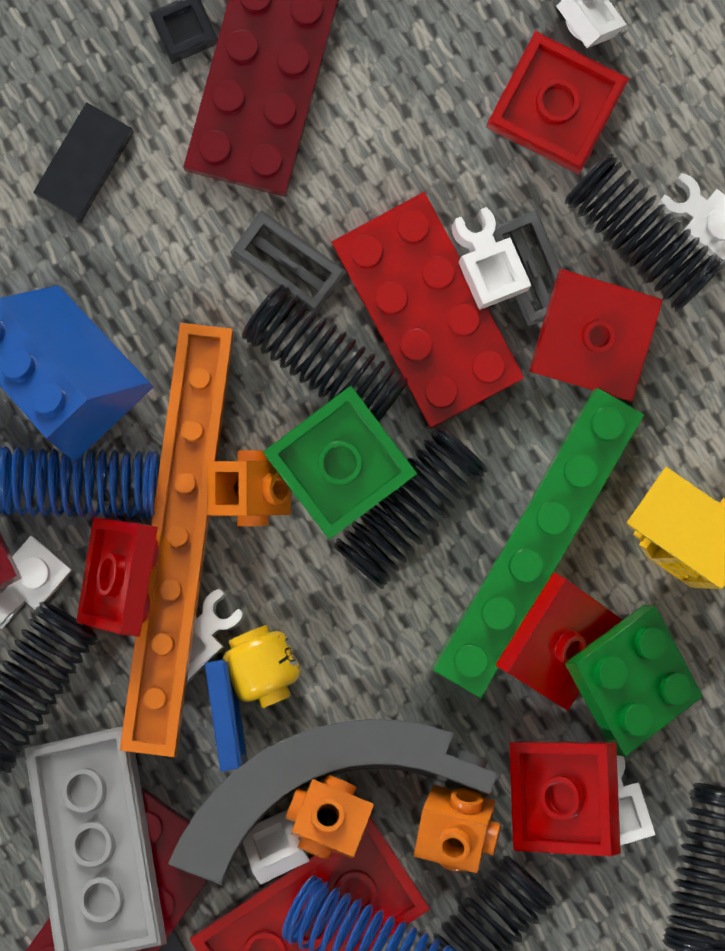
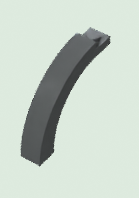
[168,719,497,885]

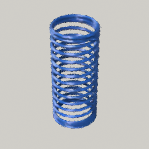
[0,446,160,519]
[282,876,460,951]

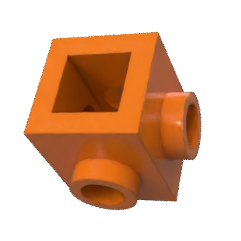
[207,450,292,526]
[285,775,374,860]
[413,784,501,873]

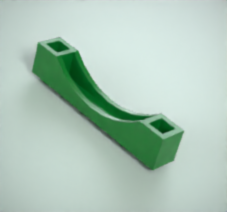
[431,388,644,698]

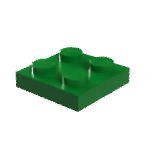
[263,386,417,540]
[565,605,703,757]

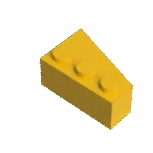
[627,466,725,589]

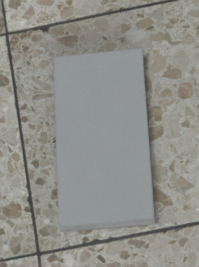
[24,726,167,951]

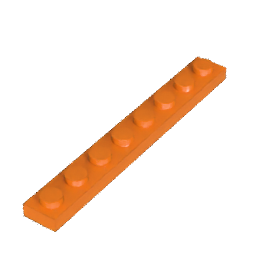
[120,323,235,757]

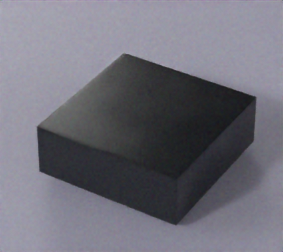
[149,0,218,64]

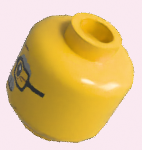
[223,625,301,709]

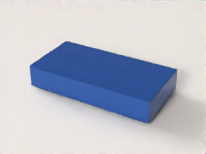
[205,658,248,772]

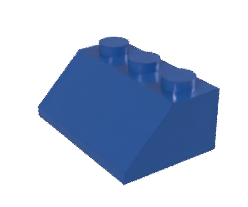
[0,285,154,462]

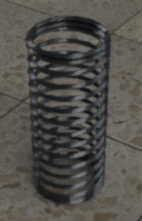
[565,154,725,312]
[242,284,408,422]
[332,426,488,589]
[0,601,98,774]
[662,783,725,951]
[425,855,556,951]

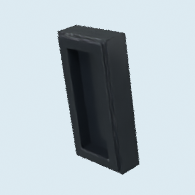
[33,102,134,222]

